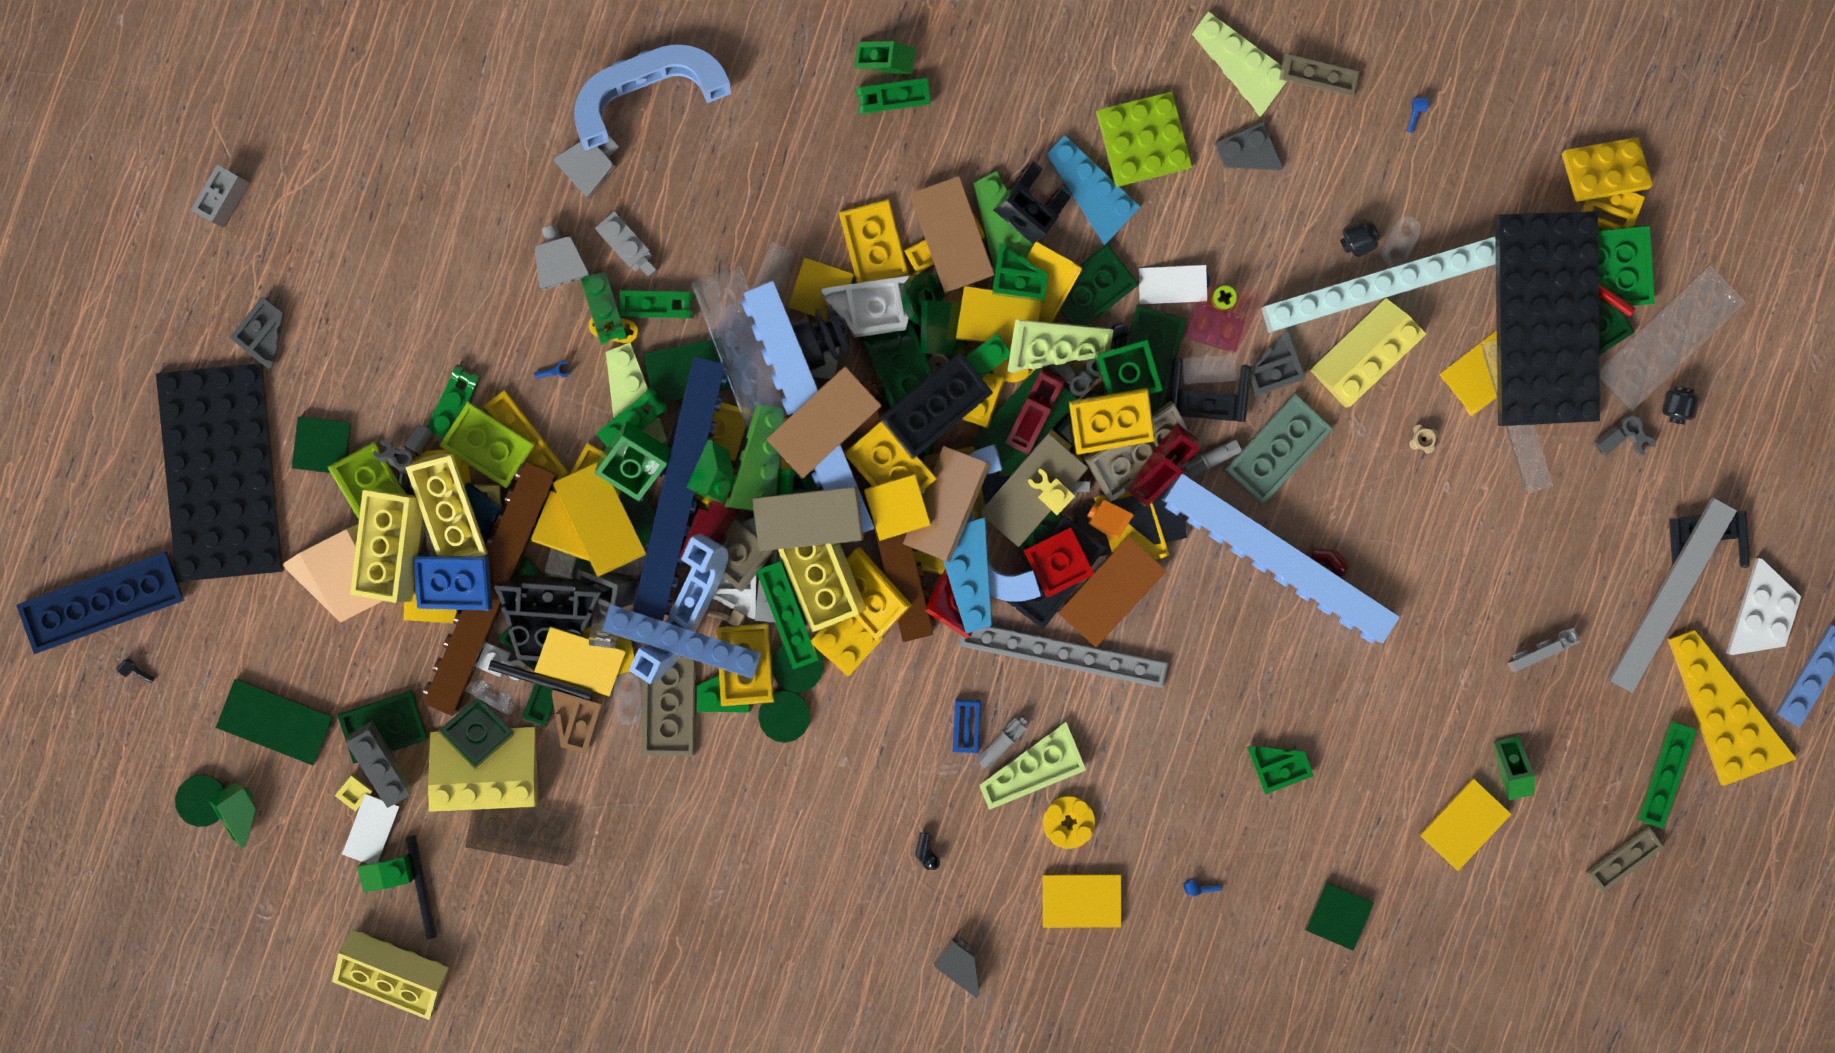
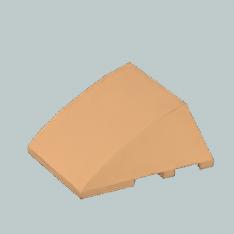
[282,524,383,623]

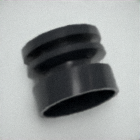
[789,304,851,371]

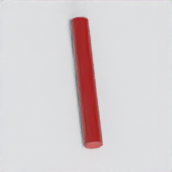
[1599,283,1636,317]

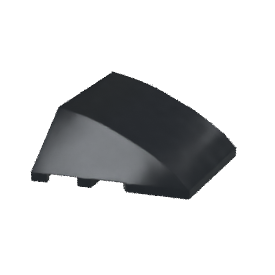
[494,575,601,661]

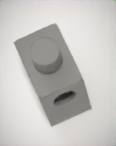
[553,136,619,200]
[535,225,590,291]

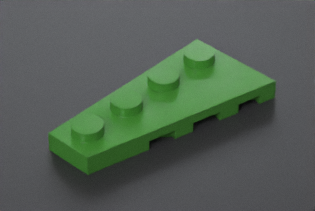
[973,171,1034,273]
[725,405,784,511]

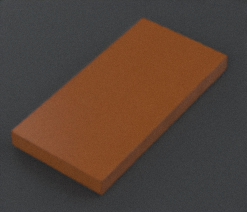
[1057,535,1167,647]

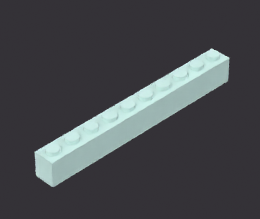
[1261,237,1496,333]

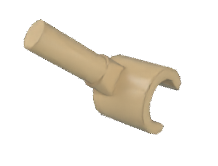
[708,609,746,626]

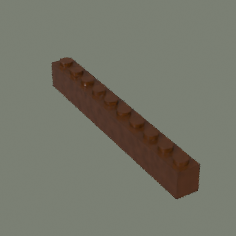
[851,379,937,642]
[422,462,559,716]

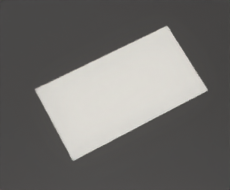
[1139,265,1207,304]
[342,794,399,864]

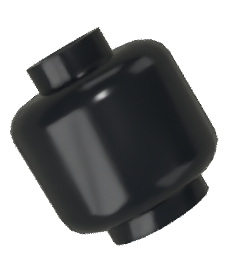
[1340,218,1381,257]
[1662,385,1700,425]

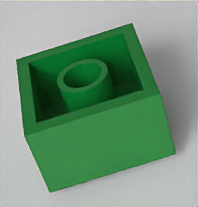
[1095,340,1162,395]
[594,421,671,501]

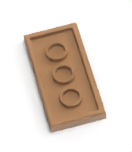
[910,176,994,293]
[767,367,881,478]
[903,446,990,563]

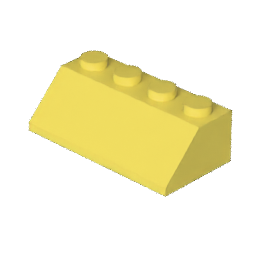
[1310,298,1426,408]
[406,453,488,556]
[350,490,423,603]
[778,543,866,632]
[332,929,449,1020]

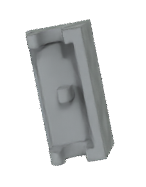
[191,164,250,228]

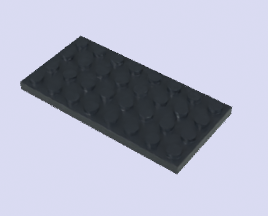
[1495,211,1600,426]
[156,363,283,582]

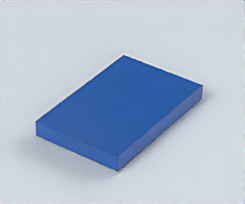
[413,555,493,610]

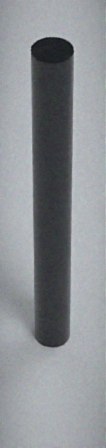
[488,660,592,700]
[405,835,437,940]

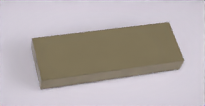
[1279,53,1360,97]
[1585,825,1665,894]

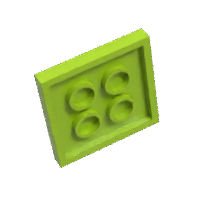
[1096,92,1192,188]

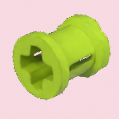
[1210,286,1237,311]

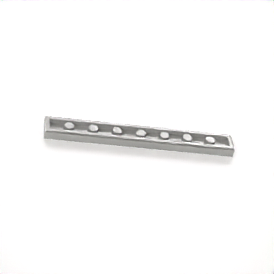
[1608,498,1737,693]
[958,626,1168,688]

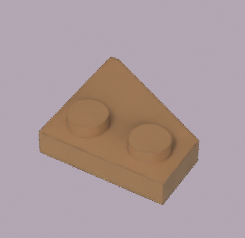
[552,690,602,754]

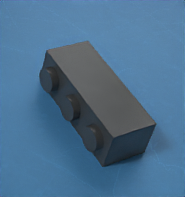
[346,721,413,808]

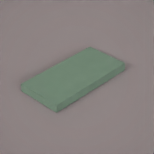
[1224,393,1334,505]

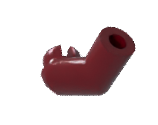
[1312,549,1348,577]

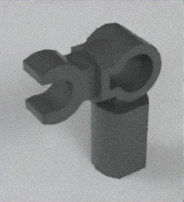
[1044,358,1100,397]
[1593,416,1656,456]
[373,424,433,474]

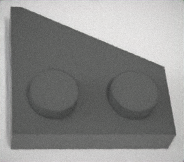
[1214,122,1283,171]
[229,297,285,370]
[1250,331,1305,397]

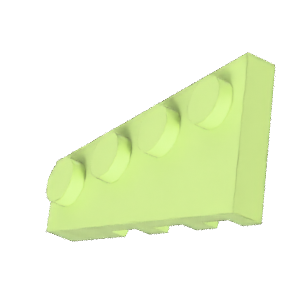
[1192,11,1287,117]
[1007,319,1113,373]
[606,343,668,443]
[979,722,1086,810]

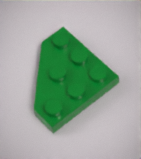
[1598,225,1655,306]

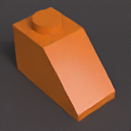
[1087,500,1133,540]

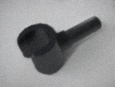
[1111,322,1129,349]
[116,659,155,684]

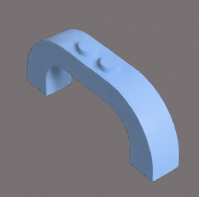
[574,45,731,151]
[967,444,1042,601]
[629,534,728,684]

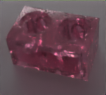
[1183,303,1245,353]

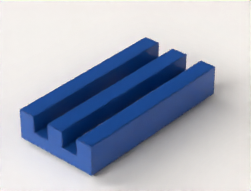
[952,699,981,753]

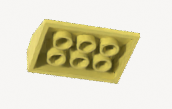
[428,727,539,812]

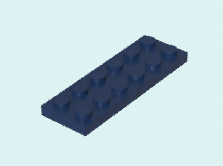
[16,552,185,654]

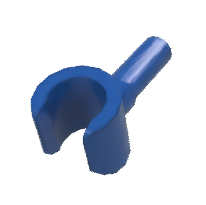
[1407,97,1429,133]
[534,361,571,379]
[1183,879,1222,896]

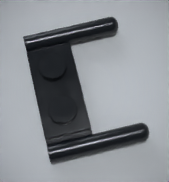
[1169,358,1251,422]
[1669,511,1750,568]

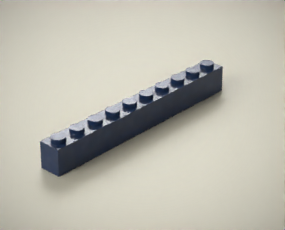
[632,356,729,621]

